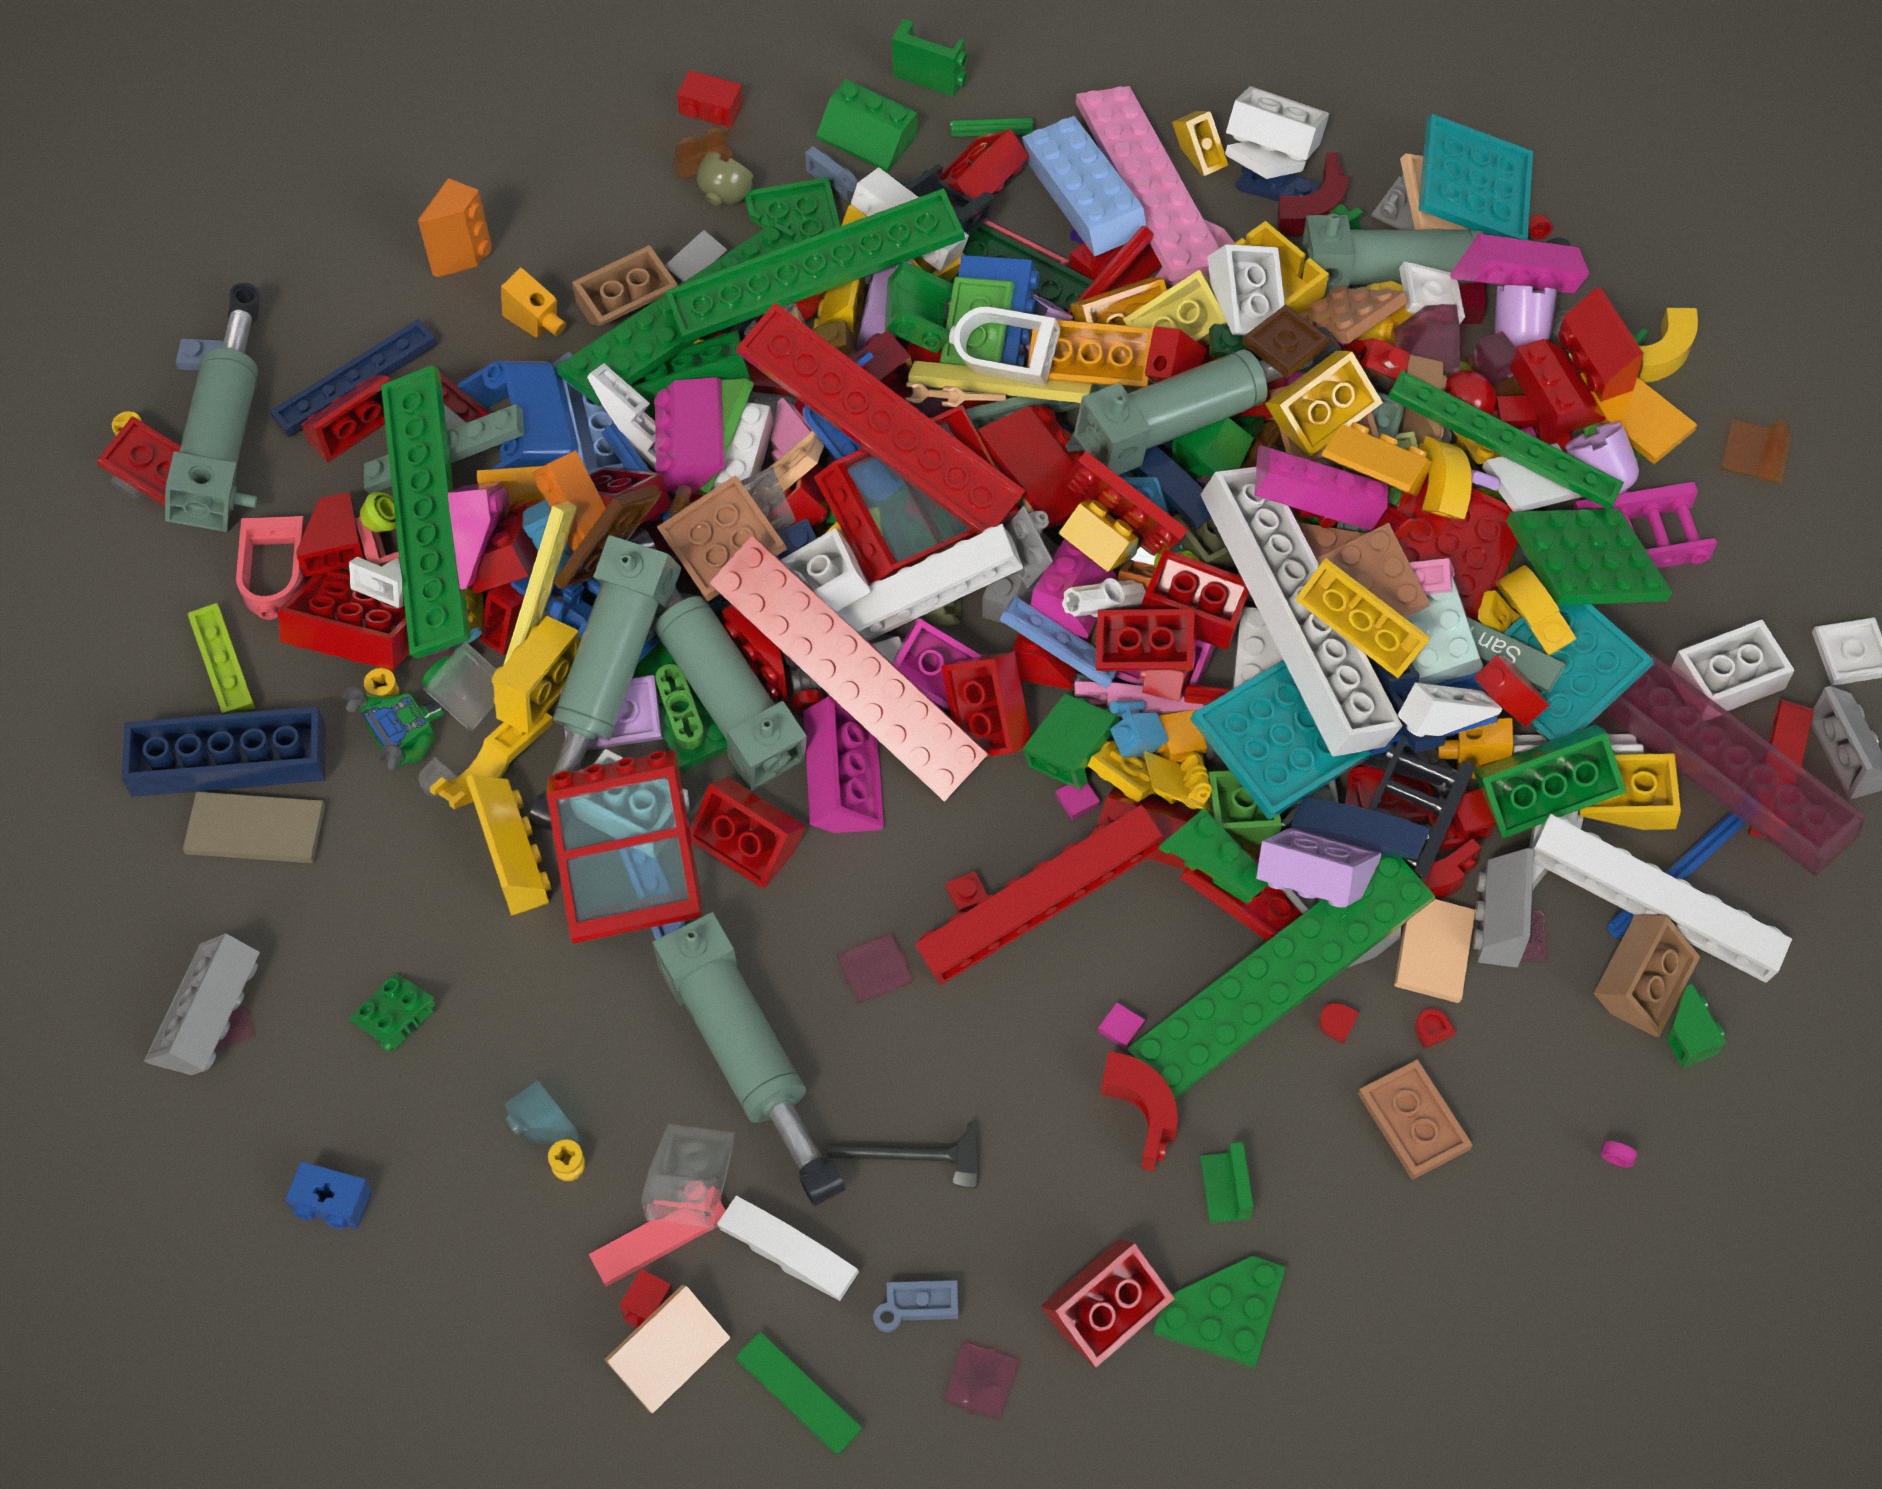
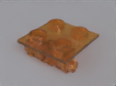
[672,127,733,179]
[1721,419,1792,484]

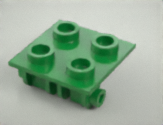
[348,973,436,1053]

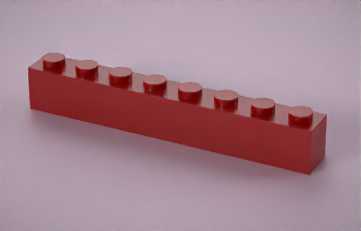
[915,805,1164,986]

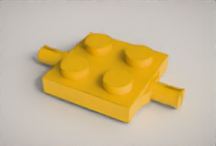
[1087,741,1176,805]

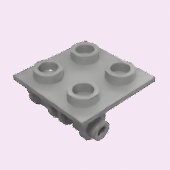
[1371,175,1415,230]
[1005,507,1053,589]

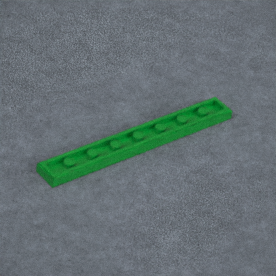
[1387,371,1624,510]

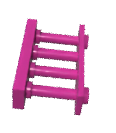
[1573,482,1717,568]

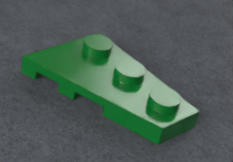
[1158,808,1268,904]

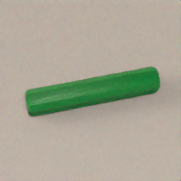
[950,117,1034,137]

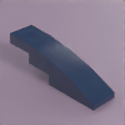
[1130,446,1212,531]
[1366,655,1446,752]
[1291,797,1430,859]

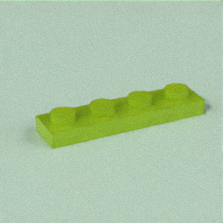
[187,603,255,714]

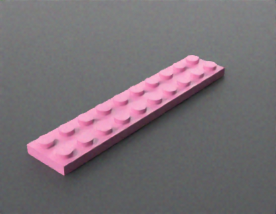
[1076,86,1219,281]

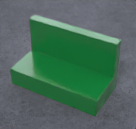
[1200,1142,1254,1224]

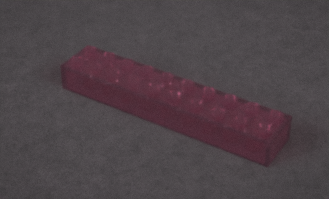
[1603,633,1865,877]

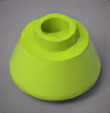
[360,492,396,532]

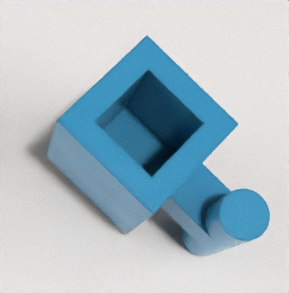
[1109,700,1169,758]

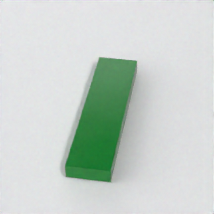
[735,1332,863,1457]

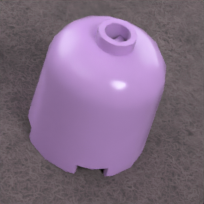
[1494,285,1557,354]
[1565,422,1639,494]

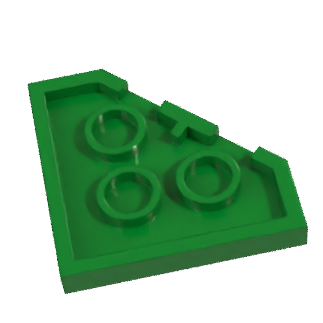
[745,177,840,243]
[1153,1256,1286,1369]

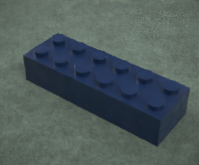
[122,706,326,797]

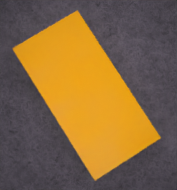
[1580,373,1697,464]

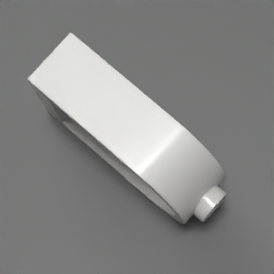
[949,307,1061,386]

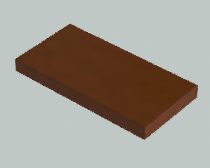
[553,485,662,589]

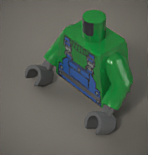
[342,687,444,770]

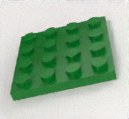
[1506,508,1672,606]

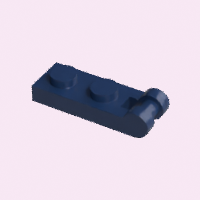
[1235,166,1321,202]

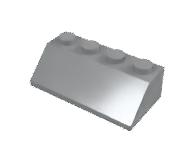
[144,933,260,1075]

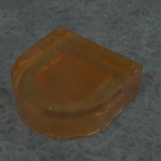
[668,483,692,518]

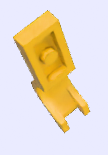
[430,713,553,809]

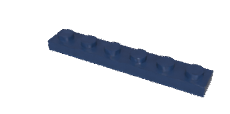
[269,319,437,437]

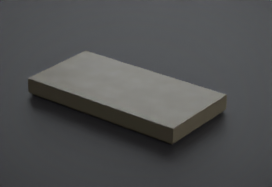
[183,792,325,863]

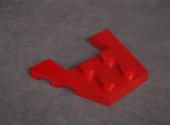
[1344,766,1465,851]

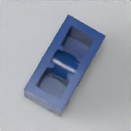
[285,1161,372,1230]

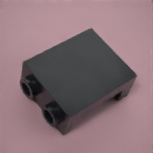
[905,164,995,235]

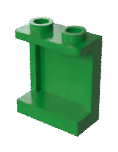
[892,19,968,97]
[885,261,953,354]
[1022,693,1119,790]

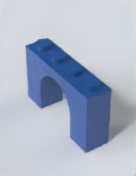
[958,255,1040,368]

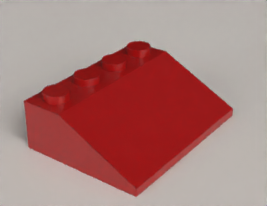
[977,404,1087,528]
[278,570,409,671]

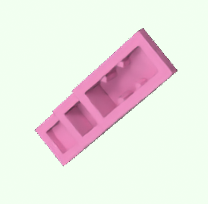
[1074,682,1205,717]

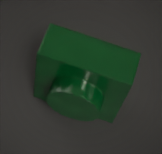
[1232,416,1265,440]

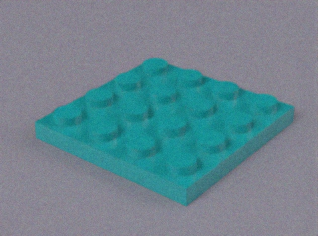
[1418,114,1533,240]
[1482,604,1654,742]
[1190,660,1371,820]

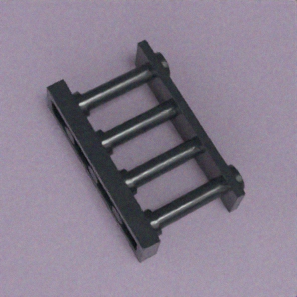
[1355,735,1476,883]

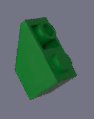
[1666,984,1726,1069]

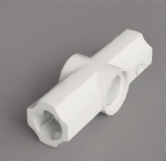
[1062,578,1146,617]

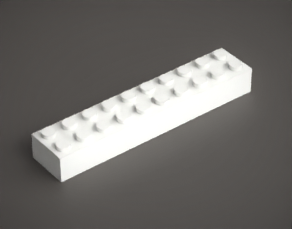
[1200,467,1402,757]

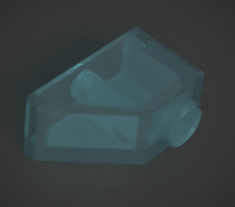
[504,1080,581,1145]

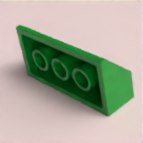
[630,330,752,420]
[1474,725,1626,838]

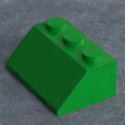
[816,79,918,173]

